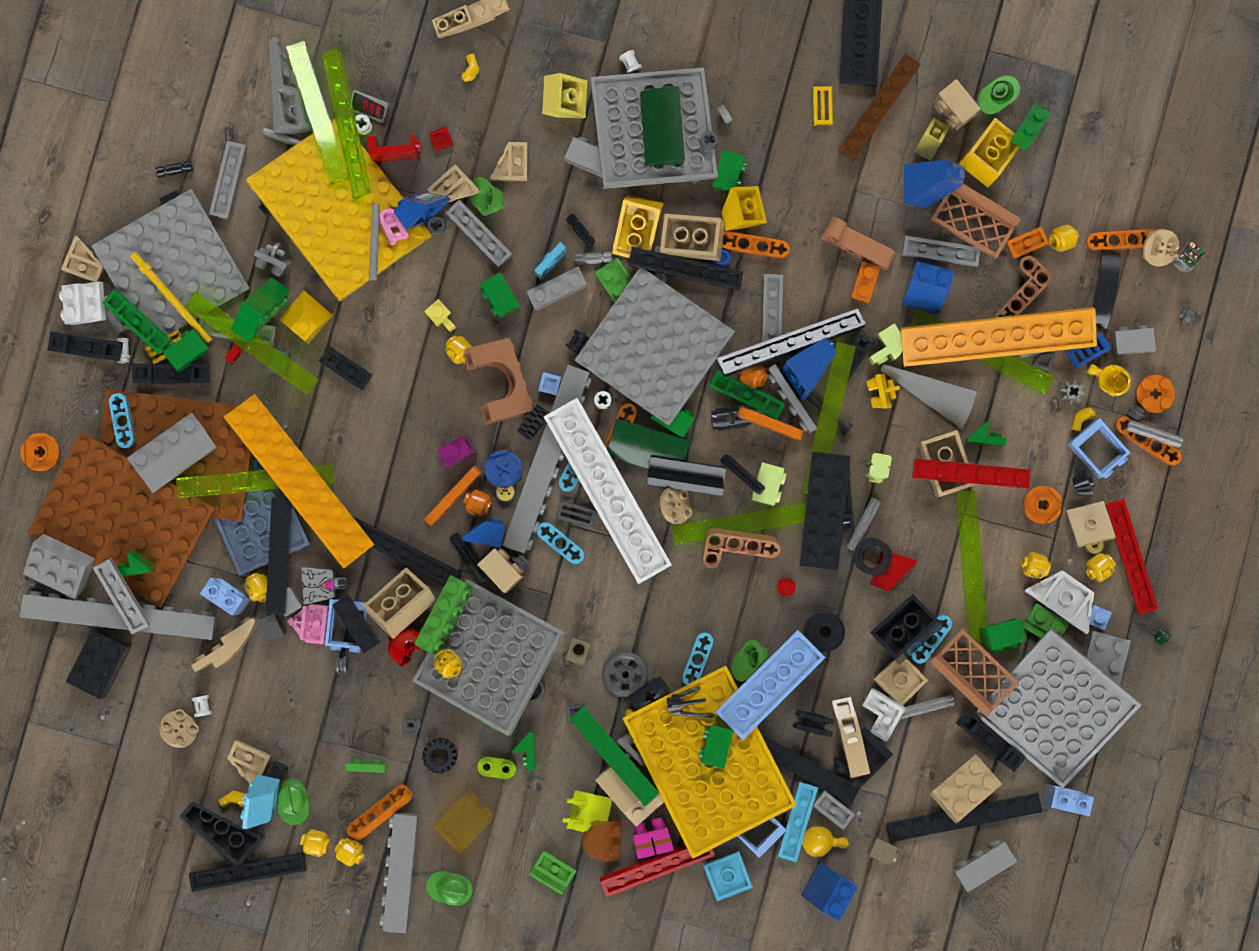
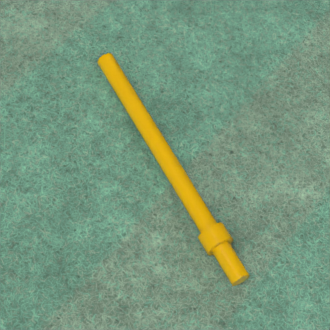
[130,252,212,344]

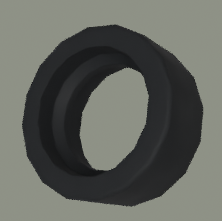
[853,537,893,576]

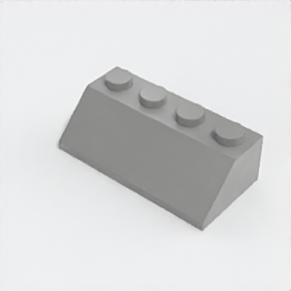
[127,413,216,493]

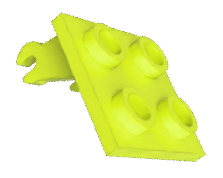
[562,790,612,832]

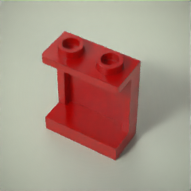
[367,133,422,163]

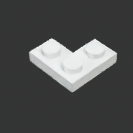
[862,688,906,742]

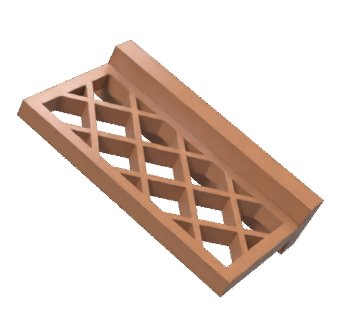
[930,184,1021,259]
[930,629,1020,717]

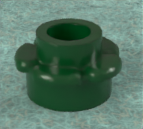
[1154,629,1172,646]

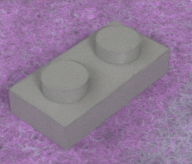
[813,790,855,830]

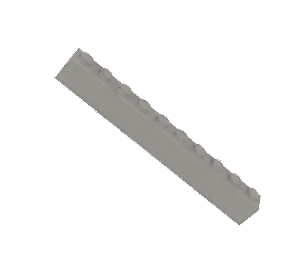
[502,365,592,554]
[20,591,218,640]

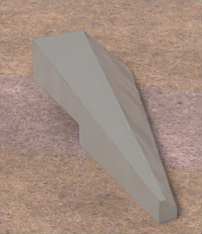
[269,37,317,135]
[880,364,977,429]

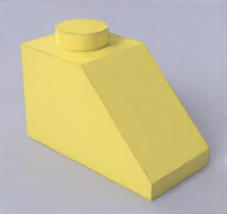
[914,117,950,161]

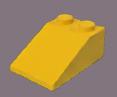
[959,118,1020,188]
[612,194,664,258]

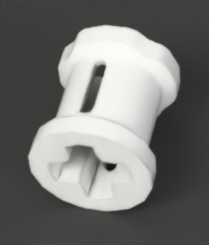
[619,50,642,74]
[353,114,372,135]
[594,391,611,410]
[191,695,212,717]

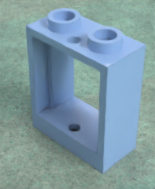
[1067,418,1130,479]
[200,577,251,616]
[325,599,369,653]
[1042,784,1094,816]
[738,817,786,858]

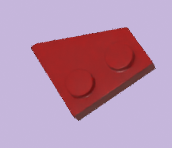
[870,550,917,591]

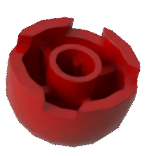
[387,628,420,667]

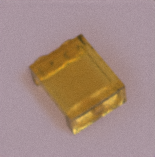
[432,792,494,854]

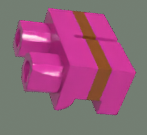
[633,817,674,859]

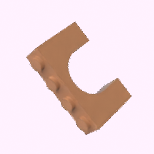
[463,338,533,425]

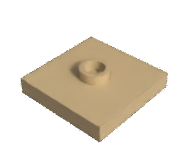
[1066,501,1116,548]
[874,659,928,706]

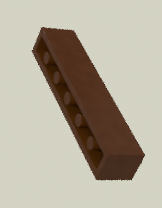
[838,53,921,162]

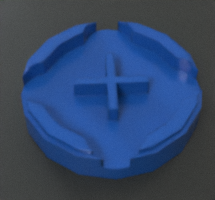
[484,450,523,488]

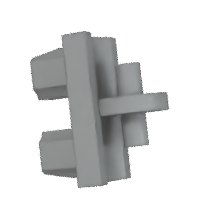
[254,242,292,277]
[616,732,645,766]

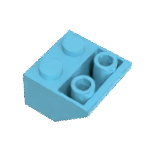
[240,774,280,829]

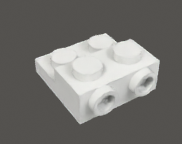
[59,282,106,325]

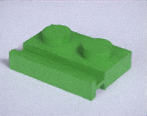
[595,257,632,303]
[1023,603,1069,639]
[346,758,388,773]
[529,850,577,895]

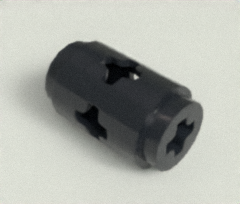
[711,405,751,431]
[629,676,671,711]

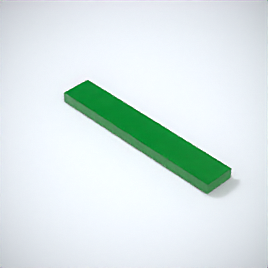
[570,707,660,807]

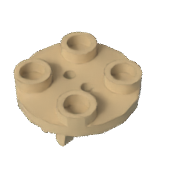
[1143,229,1179,267]
[660,488,692,524]
[159,709,199,748]

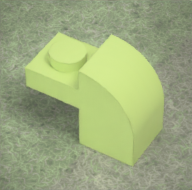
[868,323,903,365]

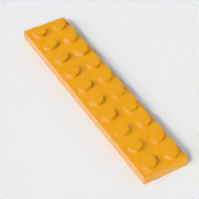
[900,307,1097,367]
[224,394,374,569]

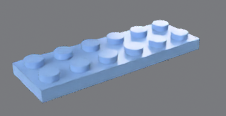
[715,630,825,740]

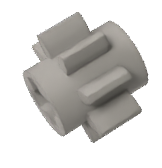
[1060,380,1085,404]

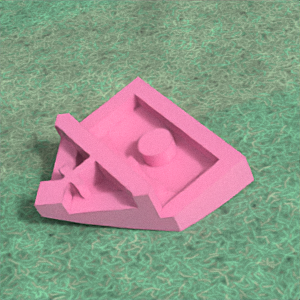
[287,604,329,644]

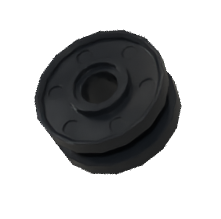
[803,612,845,652]
[792,710,836,737]

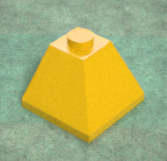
[721,186,767,231]
[279,290,333,344]

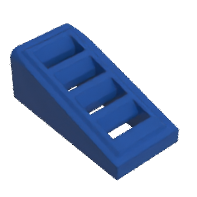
[1066,333,1111,369]

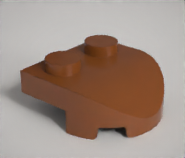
[582,820,622,861]

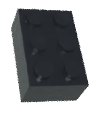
[870,594,942,665]
[66,629,132,699]

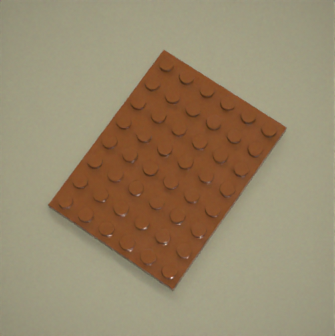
[99,389,252,522]
[28,432,217,608]

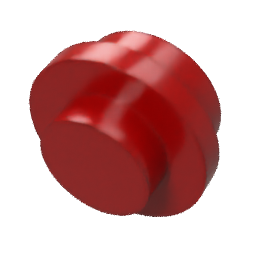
[776,578,796,597]

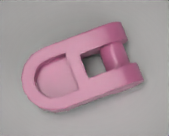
[379,208,409,245]

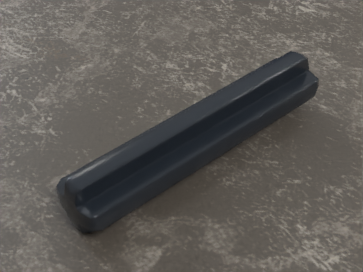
[720,454,765,495]
[449,532,489,583]

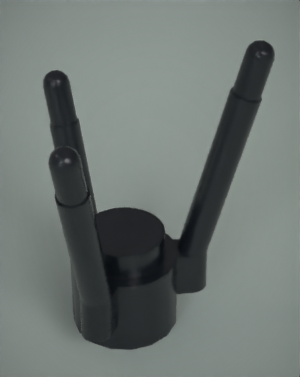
[667,687,714,718]

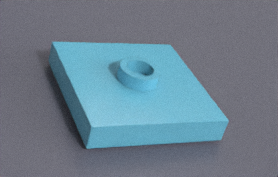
[534,242,566,280]
[703,850,753,901]

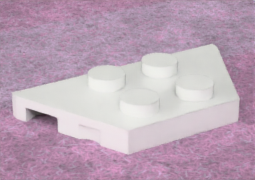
[1024,570,1094,635]

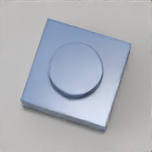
[538,372,562,396]
[1089,605,1112,630]

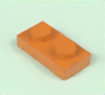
[1006,226,1049,260]
[851,261,880,304]

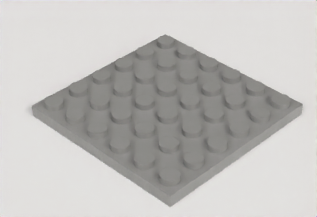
[590,68,718,189]
[92,189,250,335]
[575,268,735,426]
[413,579,565,736]
[974,628,1142,788]

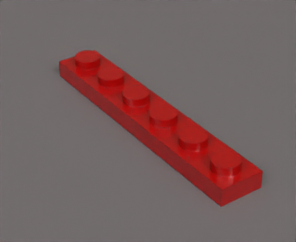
[912,459,1031,489]
[1105,499,1158,615]
[599,845,715,897]

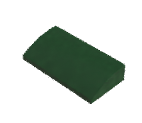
[640,86,685,166]
[607,419,690,469]

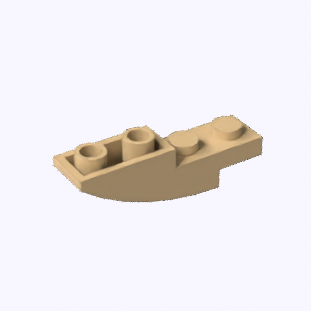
[432,0,511,38]
[191,616,258,672]
[832,697,870,778]

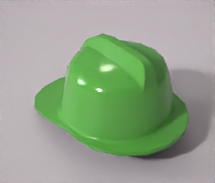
[978,75,1020,114]
[469,177,505,216]
[732,639,769,682]
[277,779,309,825]
[426,871,472,906]

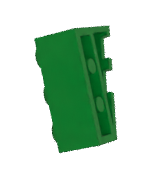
[230,278,291,343]

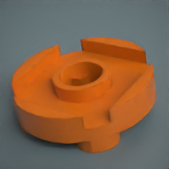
[1135,375,1175,413]
[20,433,61,471]
[1022,486,1062,524]

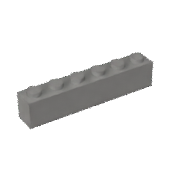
[380,812,419,933]

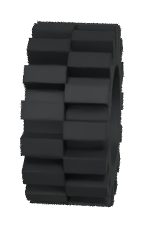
[517,404,549,441]
[422,738,458,774]

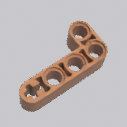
[821,216,896,270]
[992,256,1051,318]
[702,528,780,568]

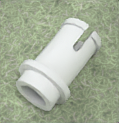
[116,338,131,363]

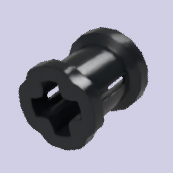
[565,329,589,354]
[266,760,289,785]

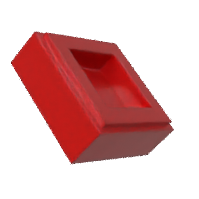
[429,126,454,152]
[224,344,244,365]

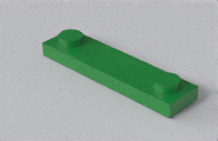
[102,288,173,355]
[709,369,786,420]

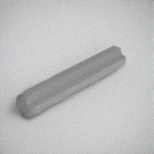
[1126,420,1183,447]
[847,498,880,551]
[901,695,955,719]

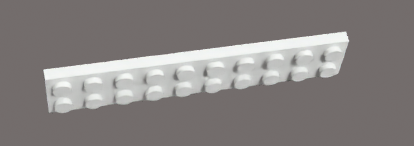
[544,398,672,584]

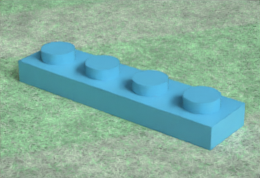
[777,782,818,862]

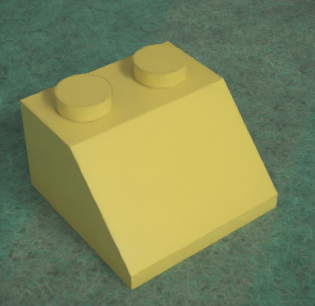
[542,73,587,118]

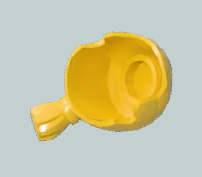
[1087,364,1131,396]
[802,826,849,857]

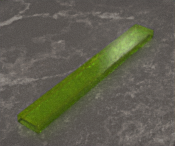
[286,41,349,185]
[322,48,372,199]
[185,291,319,396]
[909,309,1055,395]
[802,342,856,493]
[176,464,334,498]
[955,491,988,645]
[672,503,806,545]

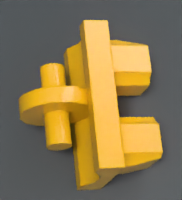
[867,374,900,409]

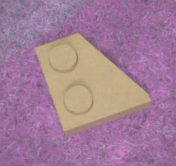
[490,142,528,181]
[427,164,480,202]
[61,236,105,282]
[227,740,271,784]

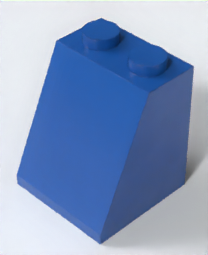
[904,160,965,209]
[901,261,955,314]
[782,337,836,401]
[801,861,858,921]

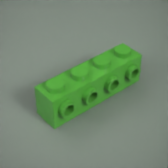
[414,575,474,655]

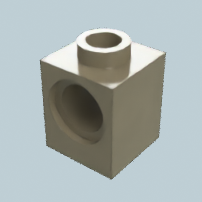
[566,635,591,666]
[867,836,899,865]

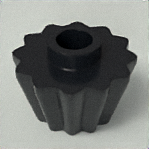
[1072,470,1095,495]

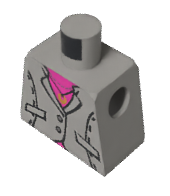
[301,567,347,604]

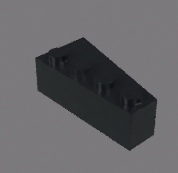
[179,802,264,870]

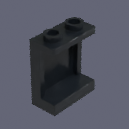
[833,727,893,788]

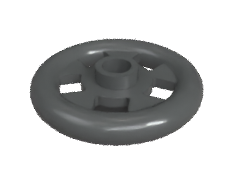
[602,651,648,698]

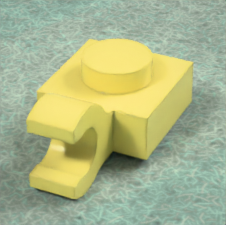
[424,299,456,333]

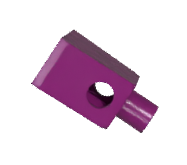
[436,436,478,470]

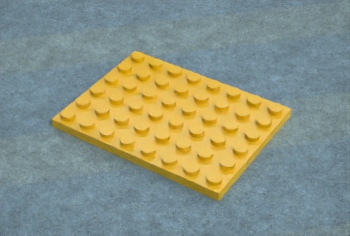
[246,116,432,302]
[623,666,797,859]

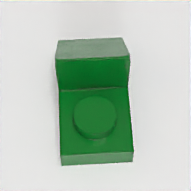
[965,421,1007,447]
[117,550,156,576]
[511,731,536,771]

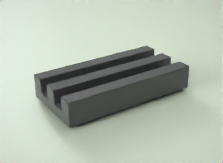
[555,500,597,529]

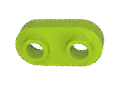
[477,756,516,779]

